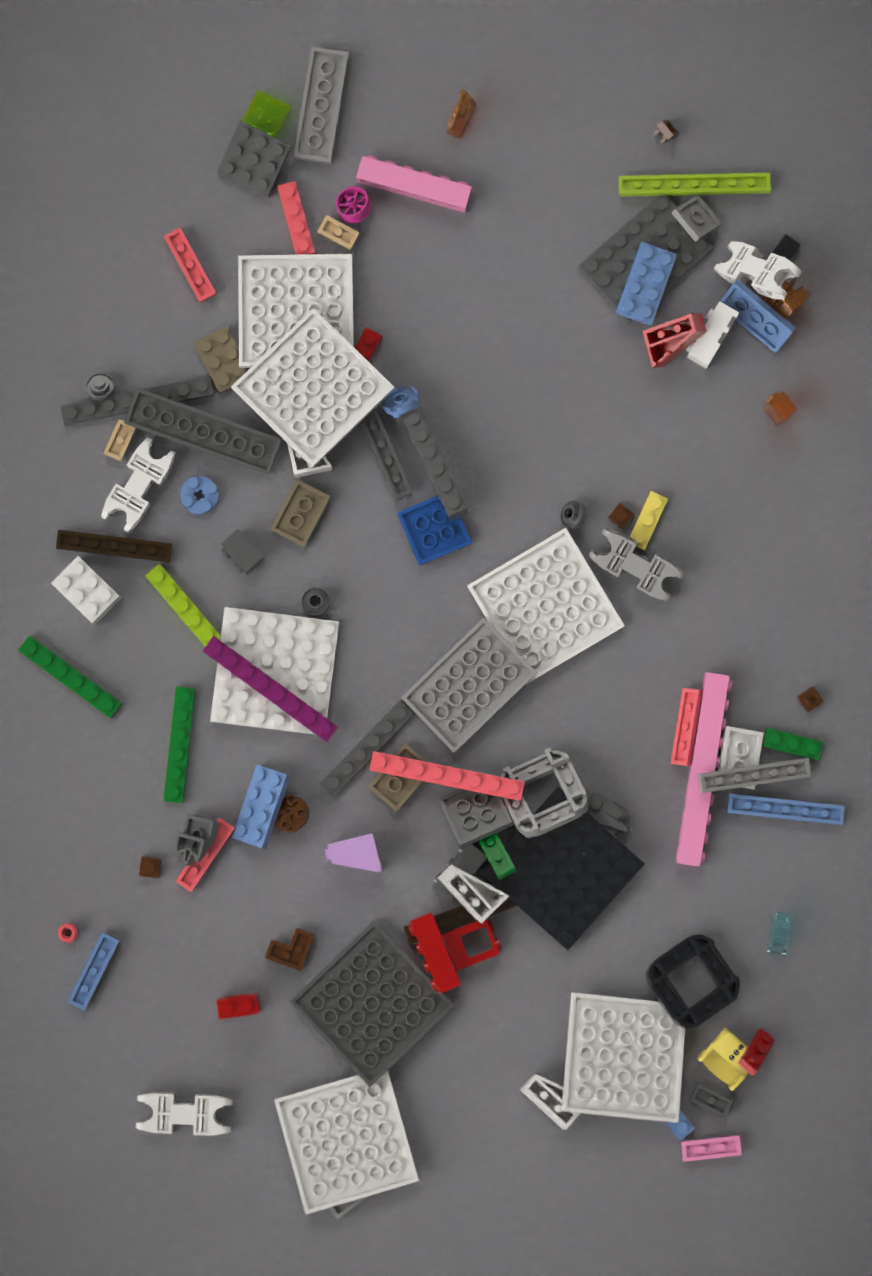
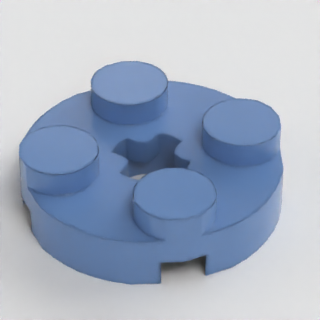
[382,386,420,418]
[180,476,219,515]

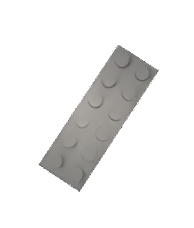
[293,47,349,164]

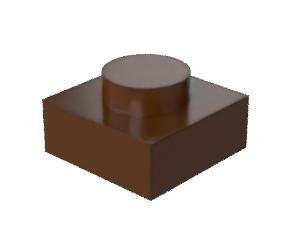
[608,503,635,530]
[139,857,161,878]

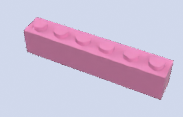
[356,155,472,213]

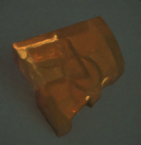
[446,89,476,140]

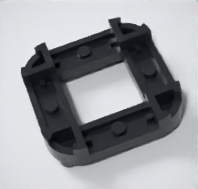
[645,934,740,1029]

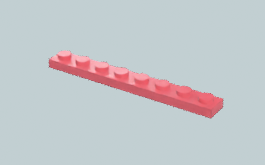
[370,751,525,801]

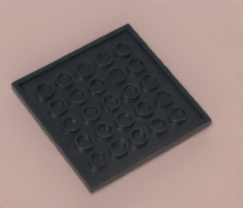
[481,786,645,950]

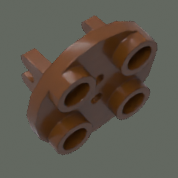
[274,794,309,833]

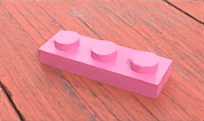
[681,1135,742,1162]

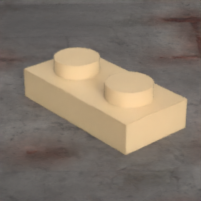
[317,215,360,251]
[103,419,137,462]

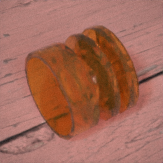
[761,278,811,320]

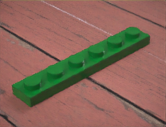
[18,635,122,719]
[163,686,196,803]

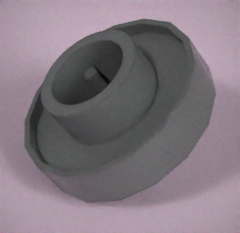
[86,373,115,401]
[560,500,587,529]
[301,587,330,616]

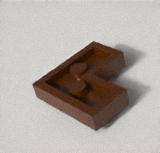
[265,928,315,971]

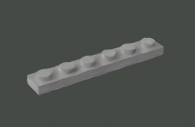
[698,758,811,793]

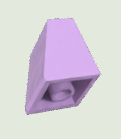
[325,833,383,872]

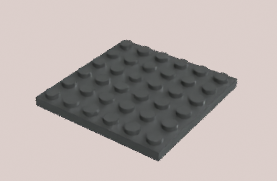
[290,921,454,1087]

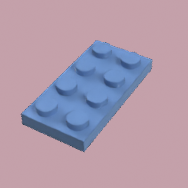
[615,242,677,326]
[720,279,796,353]
[232,765,291,849]

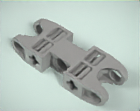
[589,528,686,602]

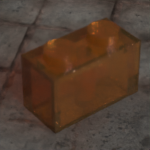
[763,391,797,426]

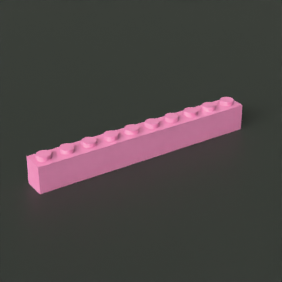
[675,672,732,867]

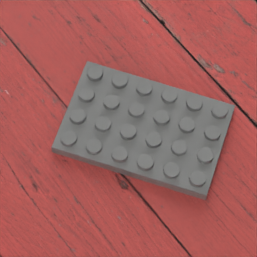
[401,617,537,753]

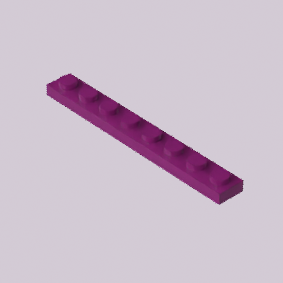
[202,636,338,743]

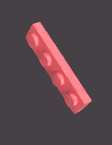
[277,181,315,255]
[164,228,217,303]
[670,688,703,767]
[175,817,235,892]

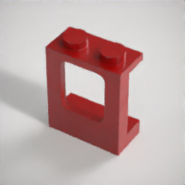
[442,919,502,971]
[216,992,261,1020]

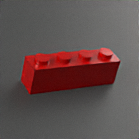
[408,912,461,994]

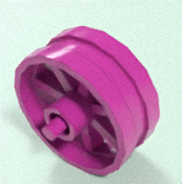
[335,186,372,223]

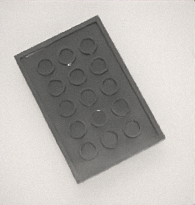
[578,195,714,323]

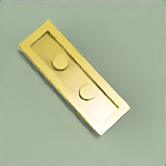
[627,491,668,551]

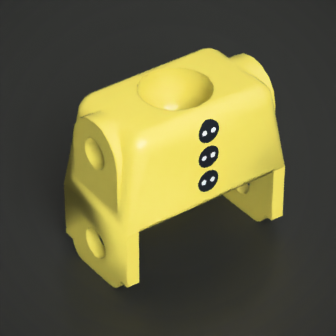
[697,1028,748,1091]

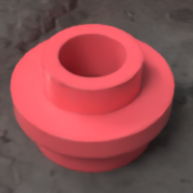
[58,923,78,943]

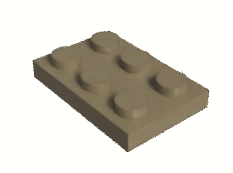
[193,326,250,394]
[270,479,331,548]
[368,743,427,812]

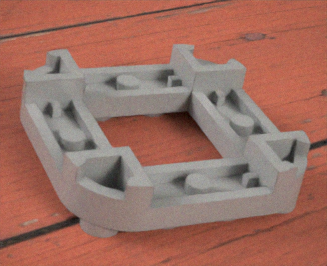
[500,748,588,838]

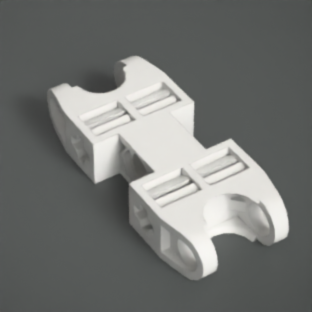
[714,241,802,300]
[101,437,176,533]
[136,1092,233,1136]

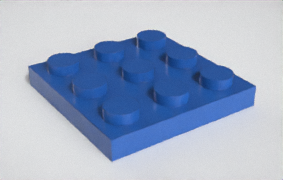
[397,496,472,566]

